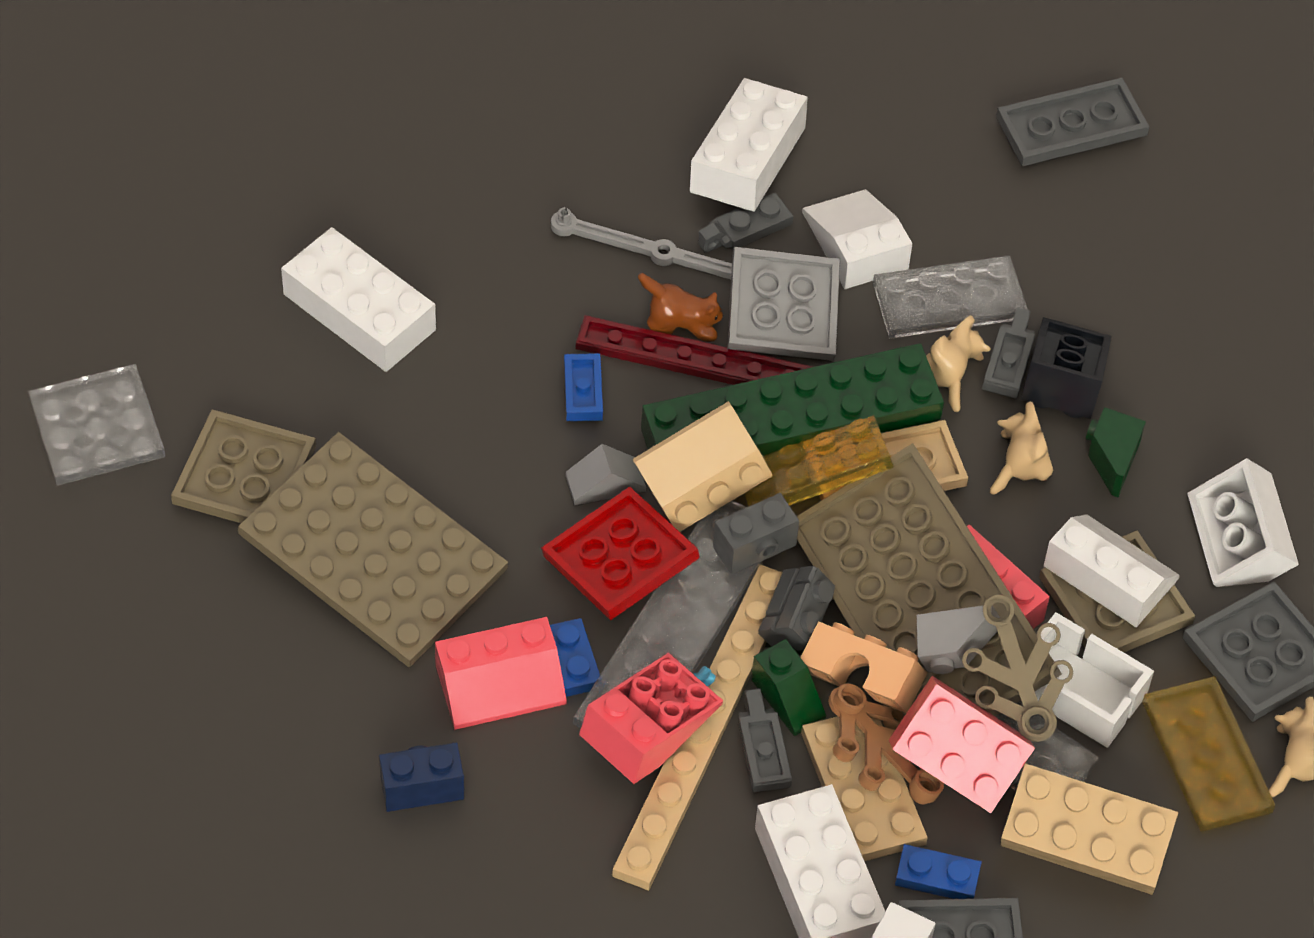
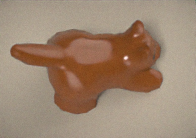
[638,273,723,342]

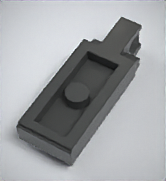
[698,192,793,253]
[982,307,1035,398]
[738,689,792,793]

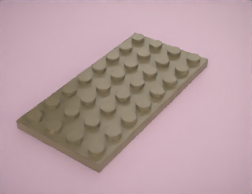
[797,443,1062,716]

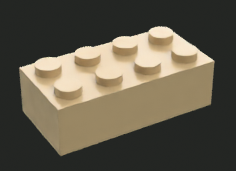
[1001,763,1178,895]

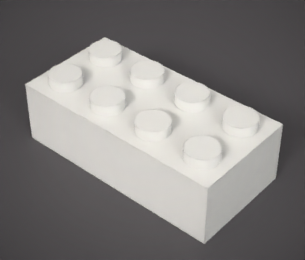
[690,78,808,212]
[281,227,436,372]
[755,784,885,938]

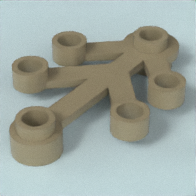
[962,594,1073,742]

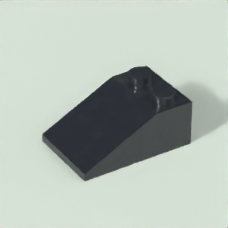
[1021,317,1112,419]

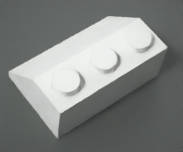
[1187,458,1299,587]
[1044,515,1180,627]

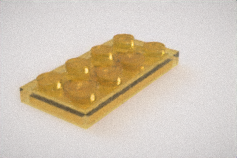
[744,415,894,506]
[1142,676,1275,832]

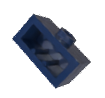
[379,742,464,812]

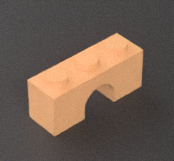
[800,621,928,713]

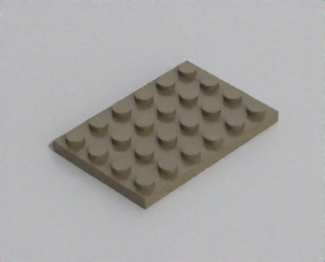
[238,432,508,668]

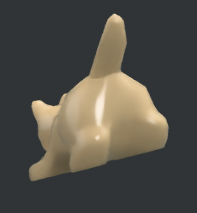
[926,315,991,412]
[990,401,1053,495]
[1268,697,1314,797]

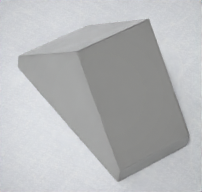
[565,444,646,506]

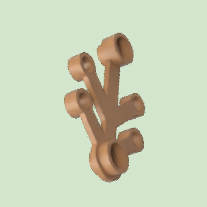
[828,684,944,805]

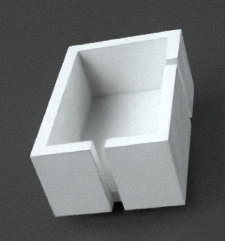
[1035,612,1154,748]

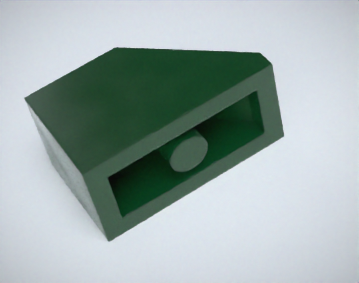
[1086,407,1146,497]
[751,639,826,736]

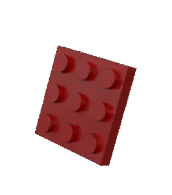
[541,487,700,621]

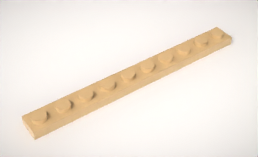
[612,564,783,891]

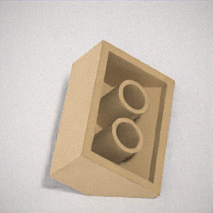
[633,401,773,532]

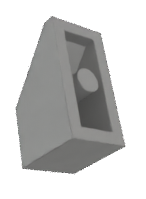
[916,605,1000,674]

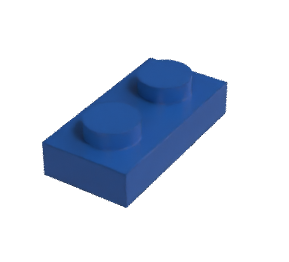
[564,353,603,421]
[550,618,602,697]
[895,844,982,899]

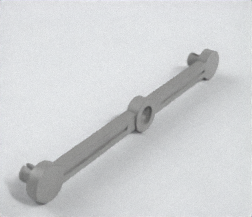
[551,207,732,280]

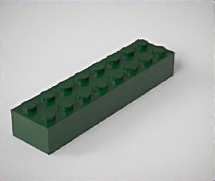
[641,343,944,465]

